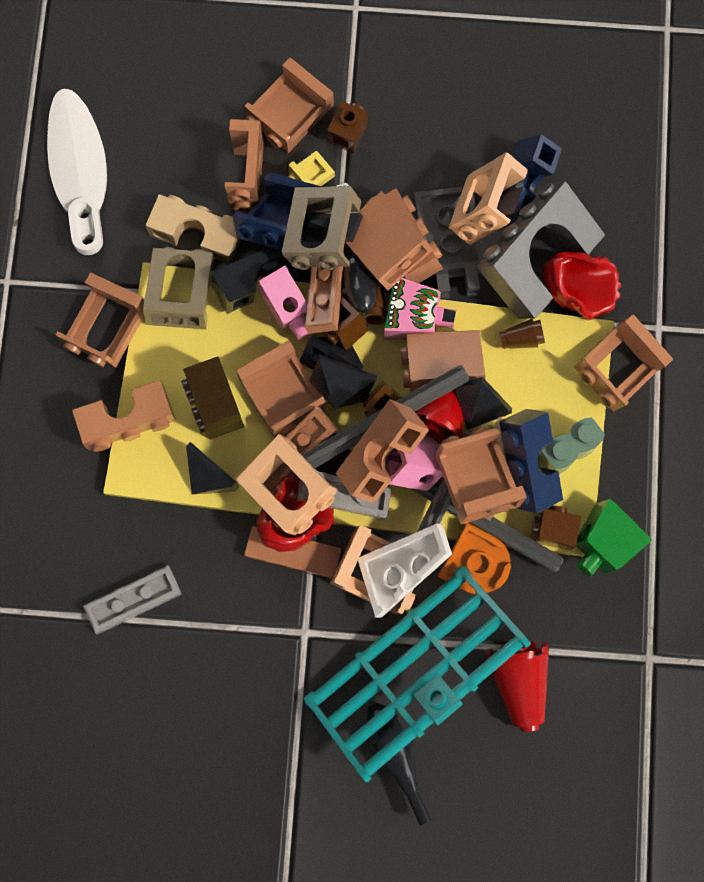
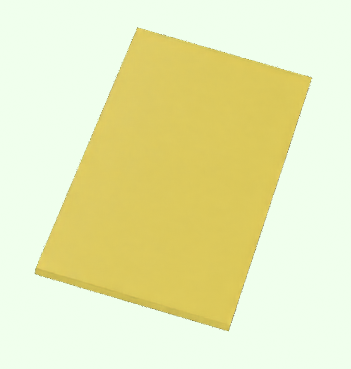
[104,262,614,557]

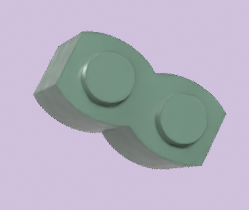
[538,417,605,475]

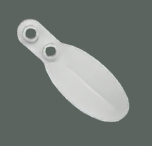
[47,89,107,255]

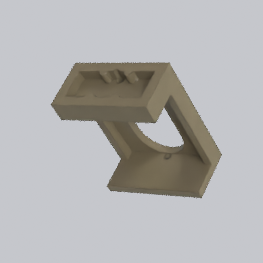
[282,186,361,270]
[143,247,215,330]

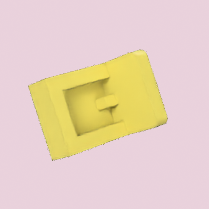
[288,151,335,187]

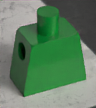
[576,499,652,577]

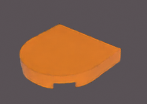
[438,522,511,594]

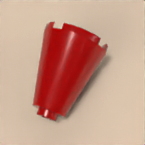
[415,389,465,444]
[485,641,549,732]

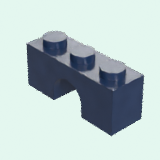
[496,134,562,227]
[499,409,563,514]

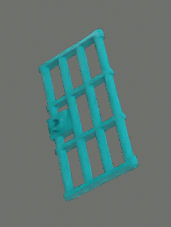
[303,565,531,783]

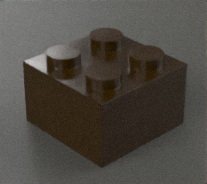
[181,356,244,440]

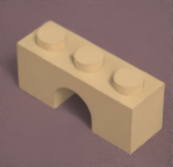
[145,194,242,264]

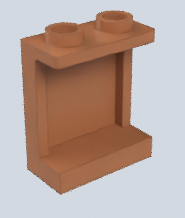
[244,57,334,153]
[346,191,433,290]
[401,330,486,393]
[236,340,327,438]
[435,427,527,525]

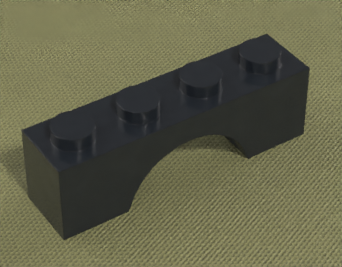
[211,232,323,314]

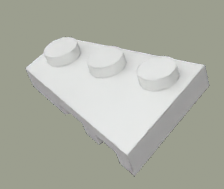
[358,524,452,618]

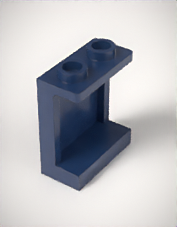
[232,172,320,251]

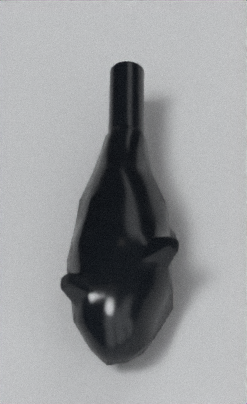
[341,242,378,315]
[366,703,432,826]

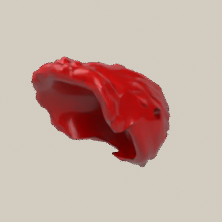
[542,251,621,321]
[256,473,334,552]

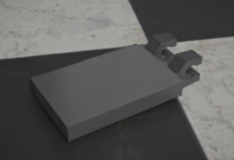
[414,186,483,300]

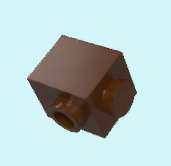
[327,101,368,154]
[322,296,368,350]
[363,380,402,417]
[531,505,581,550]

